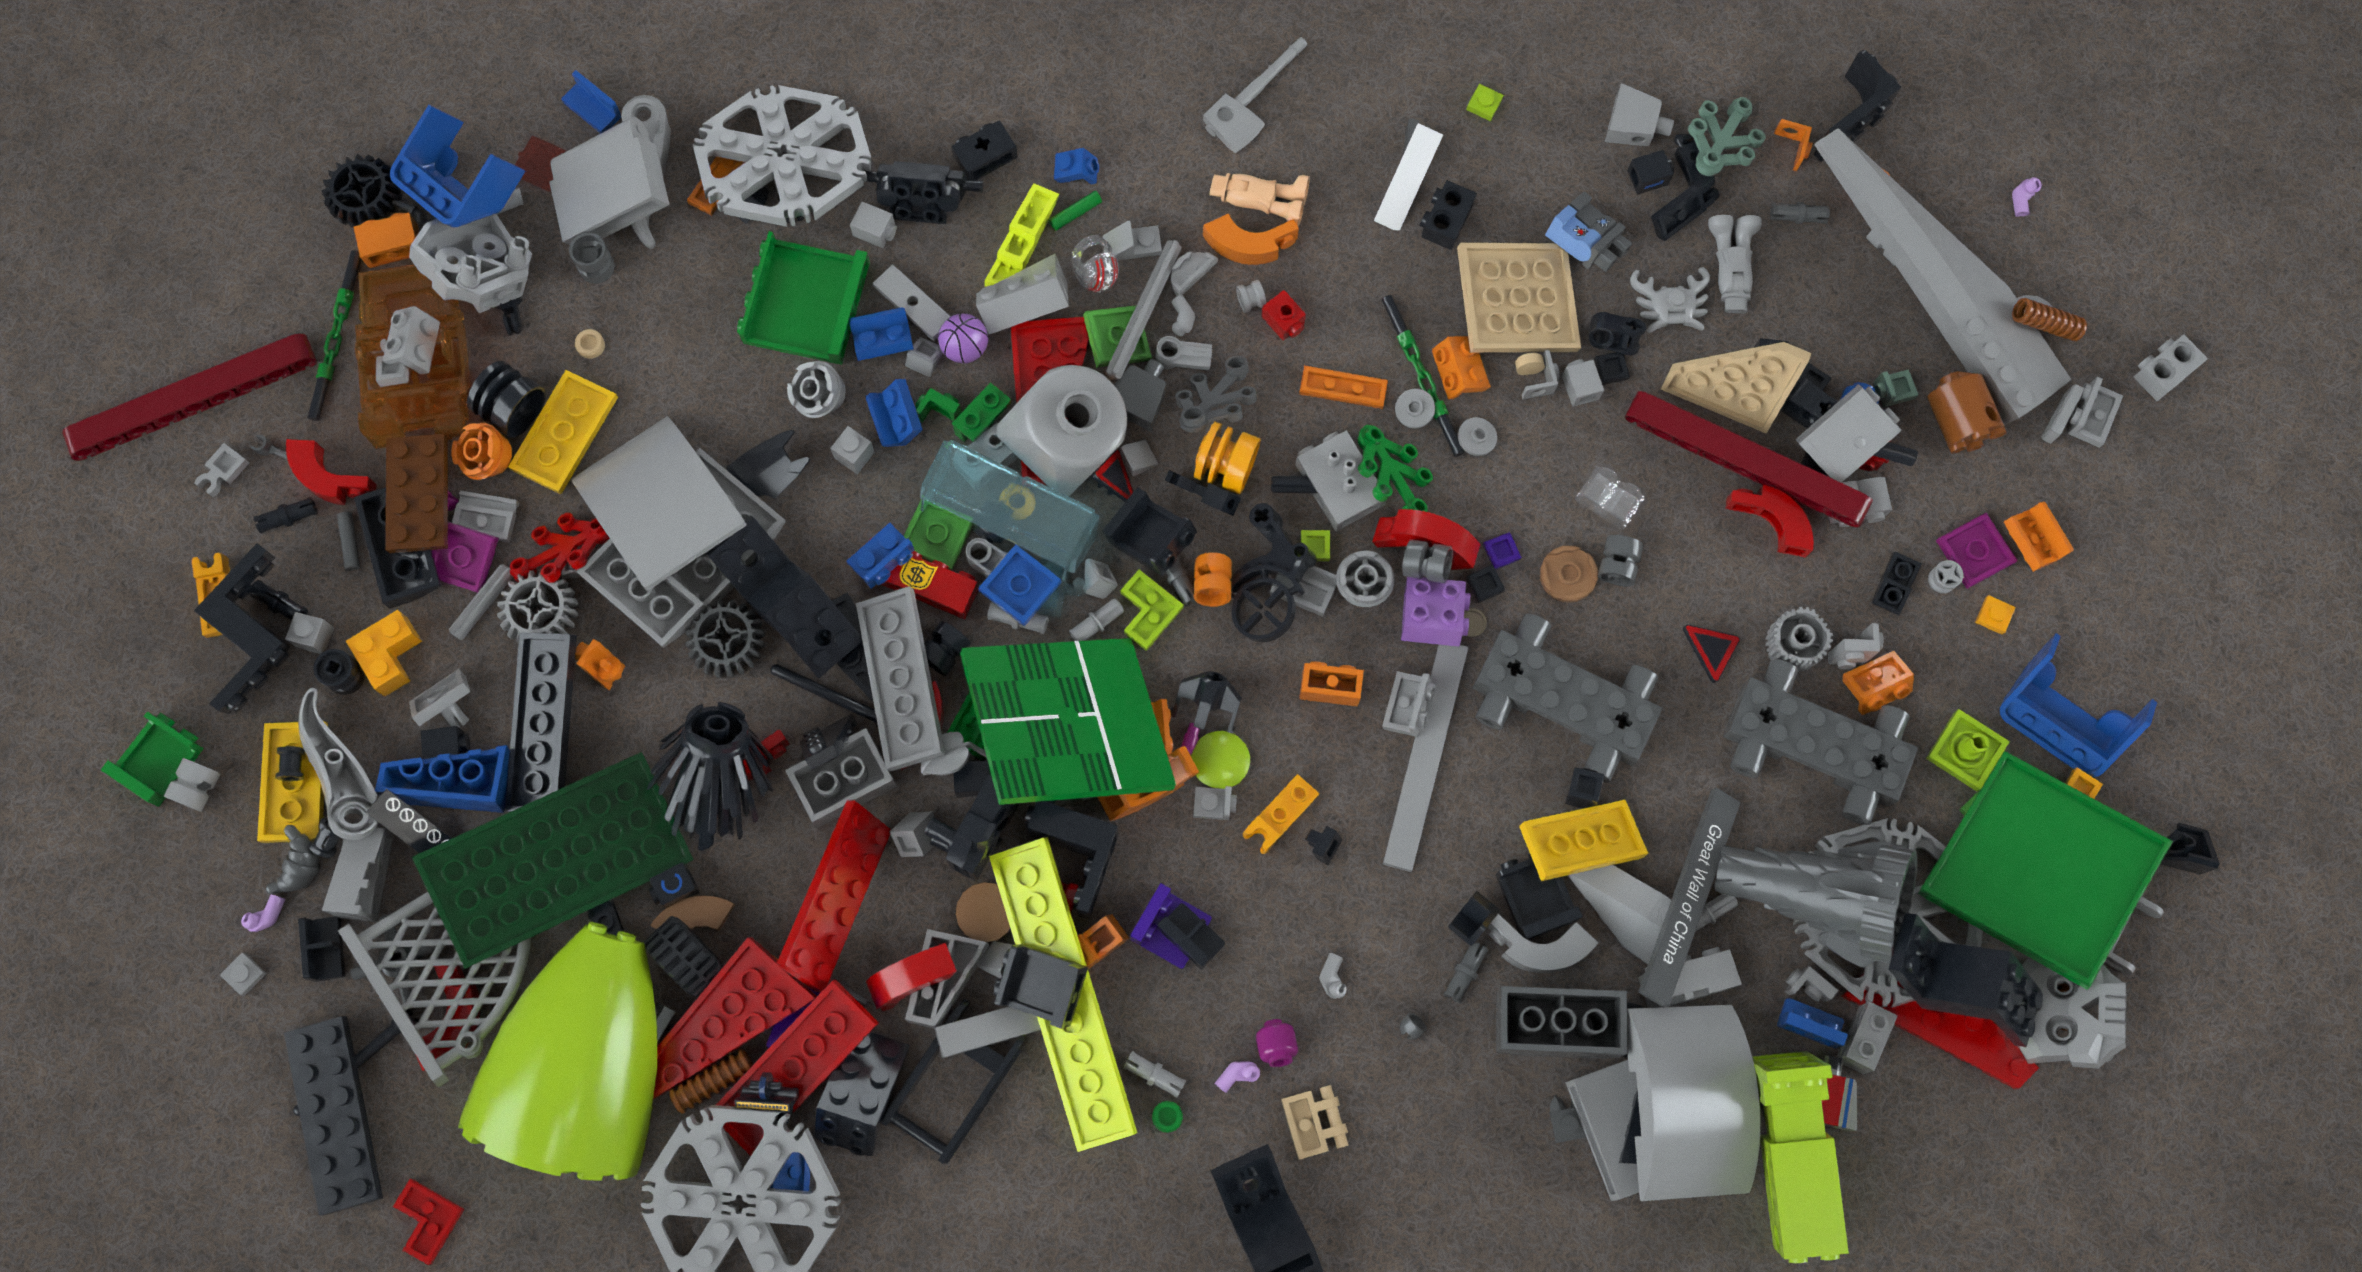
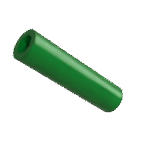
[1048,190,1102,231]

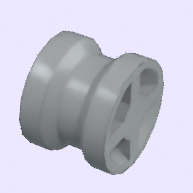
[1236,280,1267,313]
[1928,560,1963,594]

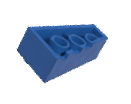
[375,745,510,813]

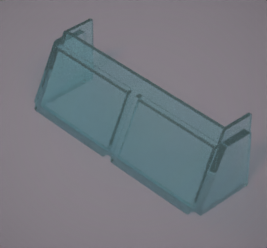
[920,440,1100,581]

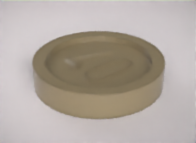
[1464,608,1487,637]

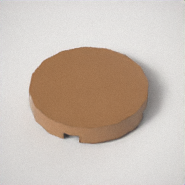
[1540,546,1598,602]
[955,882,1011,943]

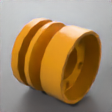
[1194,421,1261,495]

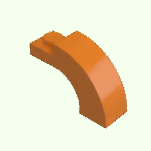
[1203,214,1299,265]
[1098,746,1199,821]

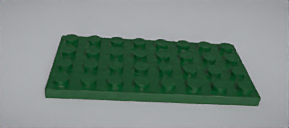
[412,752,694,969]

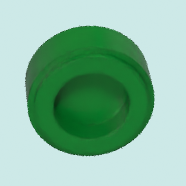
[1152,1101,1183,1133]

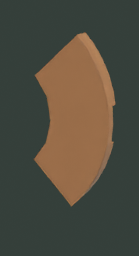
[650,896,735,931]

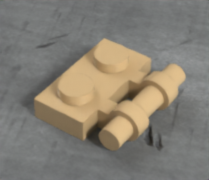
[1281,1085,1349,1160]

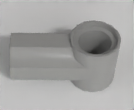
[1155,336,1212,370]

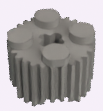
[1765,607,1833,672]

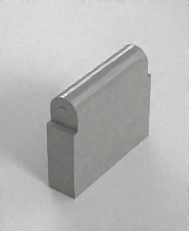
[549,117,670,245]
[1565,1060,1639,1201]

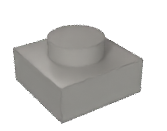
[220,952,267,996]

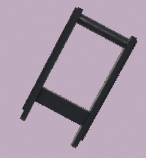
[881,999,1026,1164]

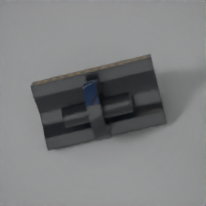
[734,1072,799,1123]

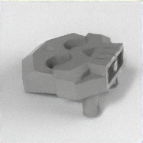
[409,214,532,313]
[2018,957,2127,1069]

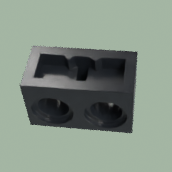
[1420,180,1477,250]

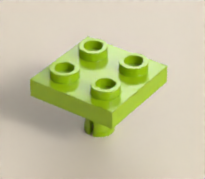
[1926,709,2010,791]

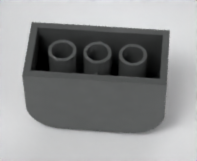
[1496,986,1627,1059]

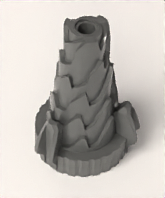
[1715,842,1917,967]

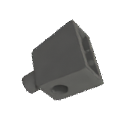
[1114,359,1166,432]

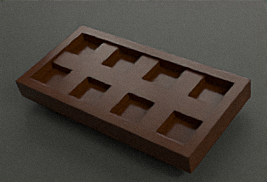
[386,434,448,553]

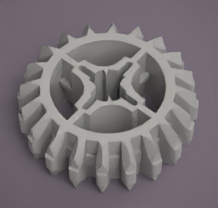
[497,570,578,643]

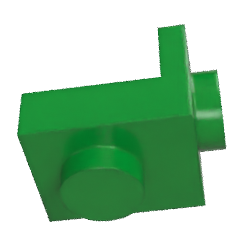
[915,388,962,423]

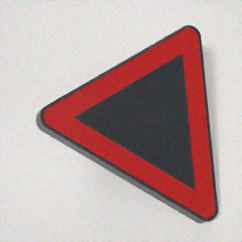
[1092,449,1134,502]
[1683,624,1740,683]

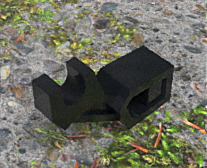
[1165,470,1241,516]

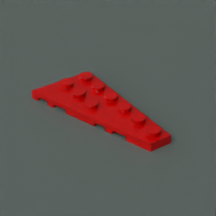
[1011,317,1090,487]
[653,937,817,1099]
[1841,973,2039,1090]

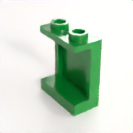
[101,712,204,807]

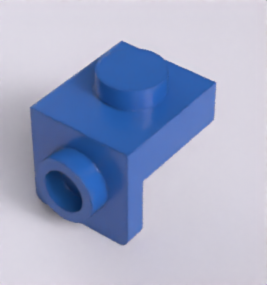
[1054,148,1099,184]

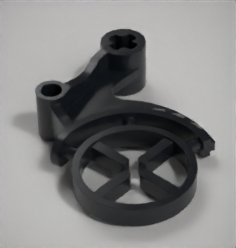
[1230,503,1317,642]

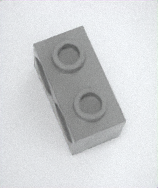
[2134,334,2208,401]
[1837,1002,1897,1074]

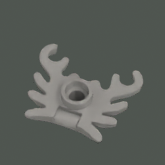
[1630,267,1710,333]

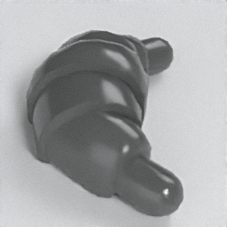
[266,825,320,895]

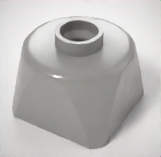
[997,365,1127,496]

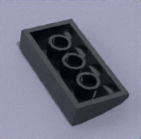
[354,487,441,609]

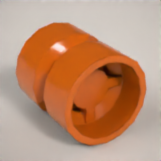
[1194,552,1232,607]

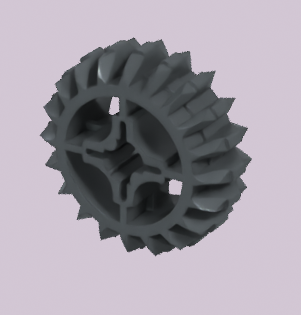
[685,600,766,678]

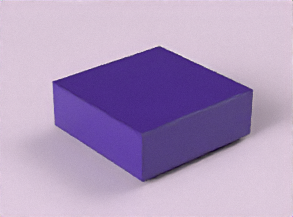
[1482,532,1522,570]

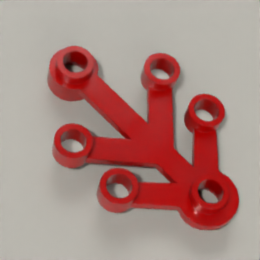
[510,513,610,583]

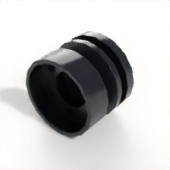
[467,361,546,437]

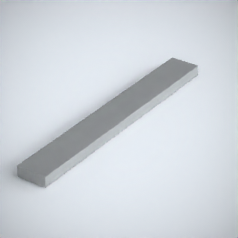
[1383,644,1468,872]

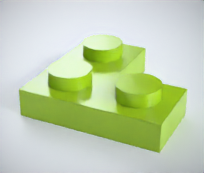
[1120,569,1184,651]

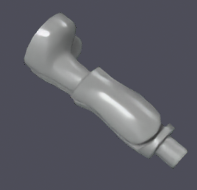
[1708,215,1762,313]

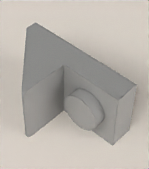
[1103,221,1162,262]

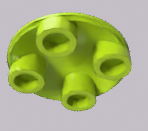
[1191,731,1250,789]

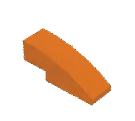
[1078,914,1130,969]

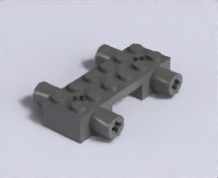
[1472,613,1663,783]
[1722,659,1918,825]

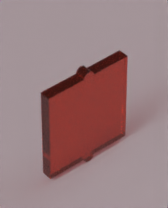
[515,135,566,193]

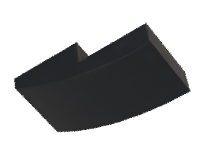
[1872,551,1922,616]

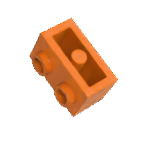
[353,212,419,268]
[1299,661,1364,707]

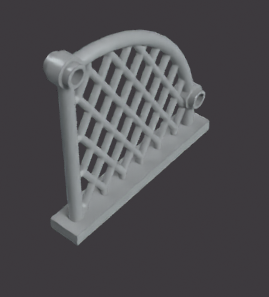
[338,892,531,1088]

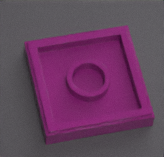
[1936,513,2018,589]
[432,521,499,593]

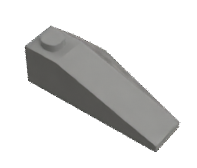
[1567,865,1671,964]

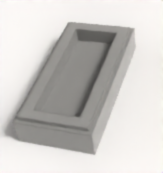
[2041,384,2085,444]

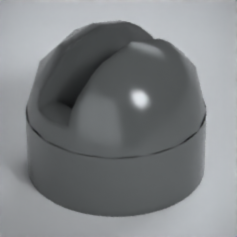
[1400,1012,1427,1040]

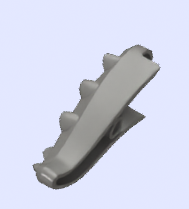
[621,95,671,249]
[298,688,378,840]

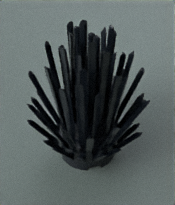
[647,702,774,851]

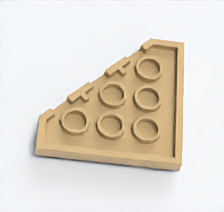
[1660,342,1811,433]

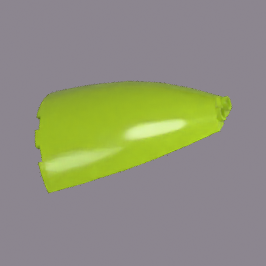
[458,922,657,1181]

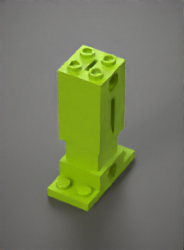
[1752,1051,1849,1263]

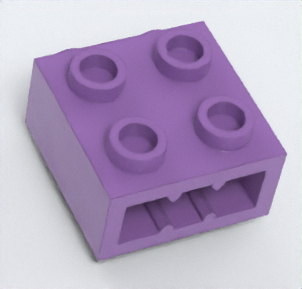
[1401,577,1470,647]

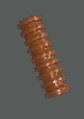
[2012,298,2087,342]
[669,1049,753,1114]

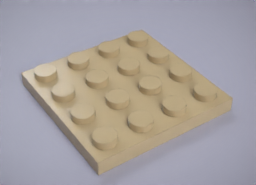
[1457,243,1581,353]

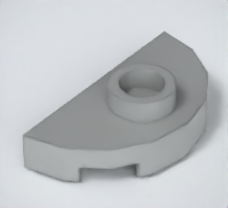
[1170,252,1218,296]

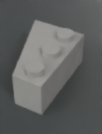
[976,254,1069,334]
[322,828,394,922]
[905,929,989,1028]
[1638,947,1742,1008]

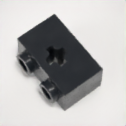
[951,120,1018,180]

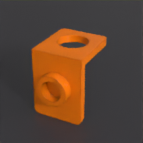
[1774,119,1813,171]

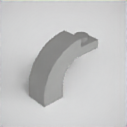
[1488,914,1598,973]

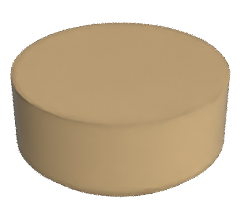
[575,329,605,359]
[1515,353,1545,375]

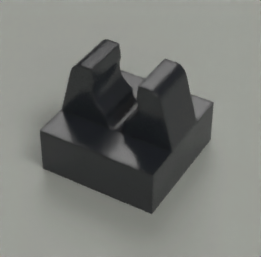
[1305,826,1342,865]

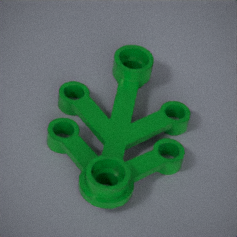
[1357,425,1433,512]

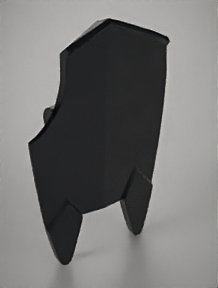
[727,430,811,499]

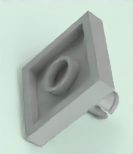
[409,668,470,728]

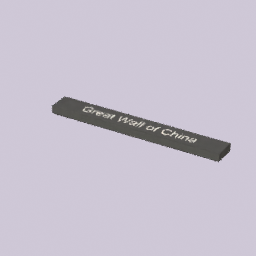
[1638,787,1741,1008]

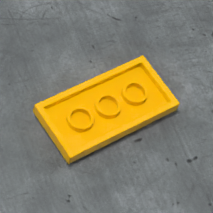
[508,370,618,494]
[257,721,328,843]
[1519,800,1648,881]

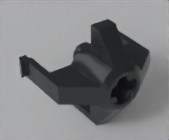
[1170,671,1242,733]

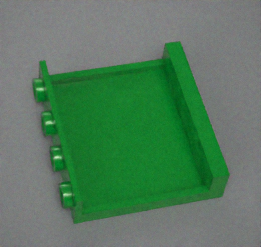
[737,231,870,365]

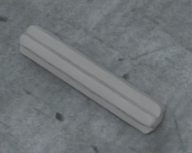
[449,564,513,640]

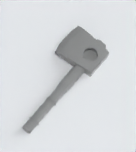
[1203,37,1307,153]

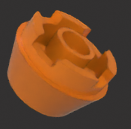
[451,423,512,480]

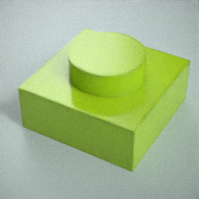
[1466,84,1504,121]
[1300,530,1330,562]

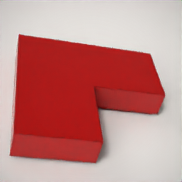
[393,1178,465,1266]

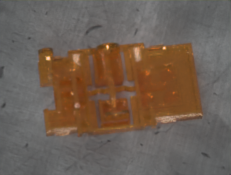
[355,263,470,449]

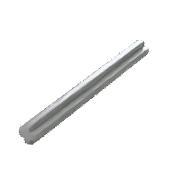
[1106,240,1182,380]

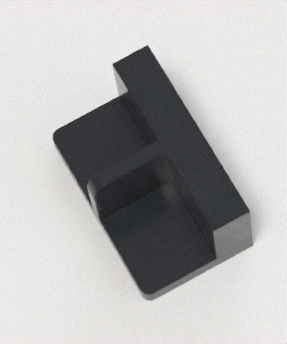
[1157,903,1225,970]
[298,916,345,982]

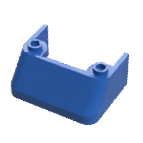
[390,105,526,228]
[2000,633,2157,778]

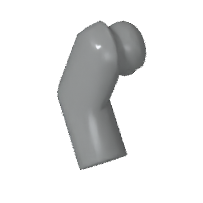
[1171,295,1195,337]
[1319,953,1347,999]

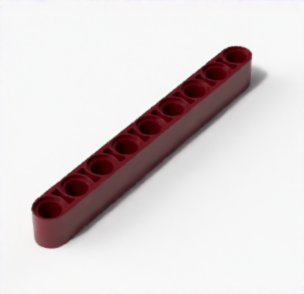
[62,333,317,461]
[1624,391,1873,528]

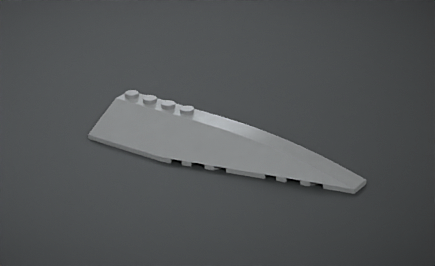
[1814,128,2072,425]

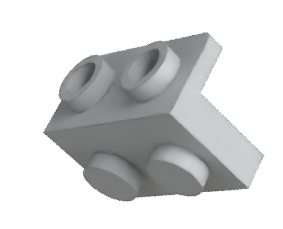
[383,306,440,375]
[2068,376,2123,448]
[1828,623,1884,669]
[1382,671,1435,737]

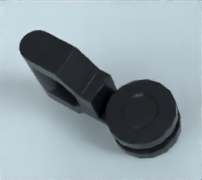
[495,296,522,336]

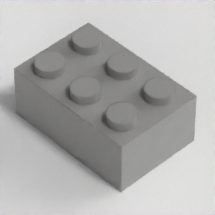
[785,728,897,828]

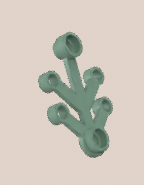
[1688,97,1766,176]

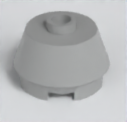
[787,361,846,418]
[1336,550,1395,607]

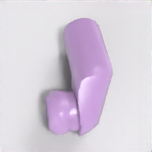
[2012,177,2041,217]
[241,894,285,932]
[1214,1061,1260,1093]

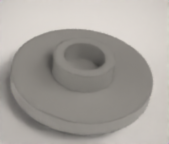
[1395,389,1435,429]
[1458,417,1497,456]

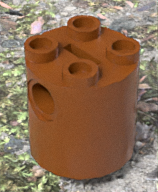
[1927,371,2007,454]

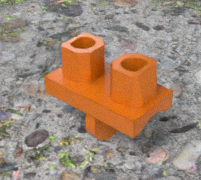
[575,639,626,690]

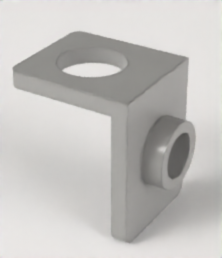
[1521,350,1560,400]

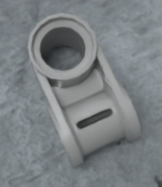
[966,538,1008,578]

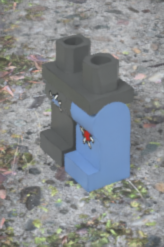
[1545,191,1632,272]

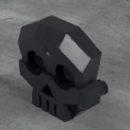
[924,773,1019,882]

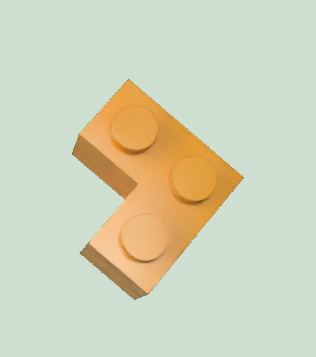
[346,610,422,697]

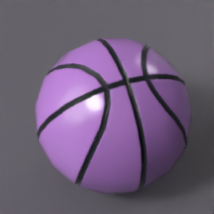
[938,313,988,364]

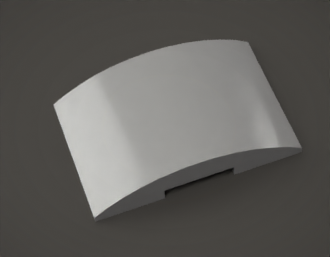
[571,416,747,591]
[577,448,786,648]
[1627,1005,1760,1201]

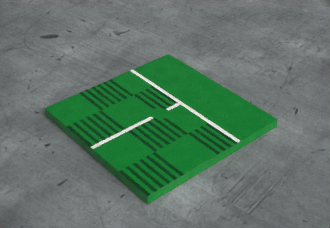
[960,638,1176,805]

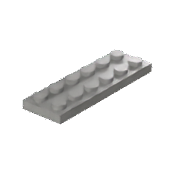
[856,586,945,772]

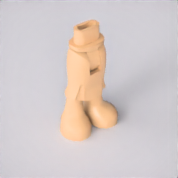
[1210,173,1310,226]

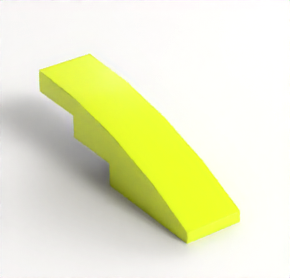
[985,183,1059,287]

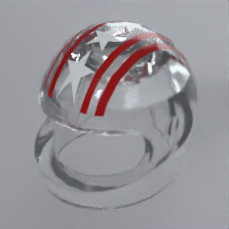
[1070,235,1119,292]

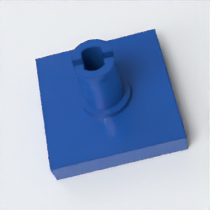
[978,544,1062,627]

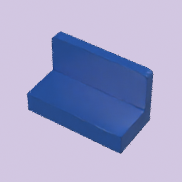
[561,70,621,134]

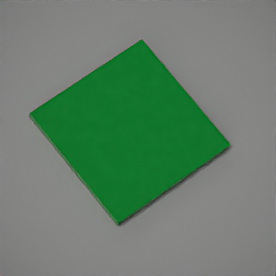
[1918,751,2173,990]

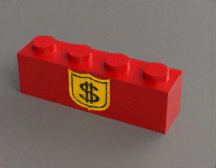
[870,538,979,620]

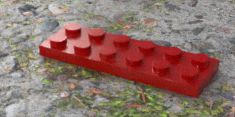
[777,800,891,992]
[712,979,879,1156]

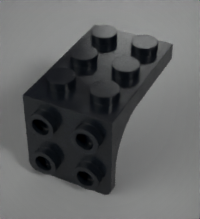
[1814,49,1901,162]
[815,1032,910,1156]

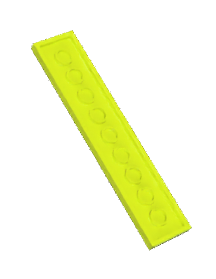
[989,837,1138,1152]

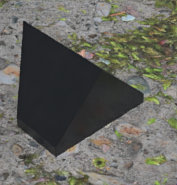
[2160,823,2220,875]

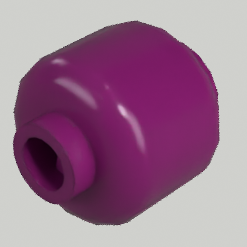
[1256,1019,1298,1067]

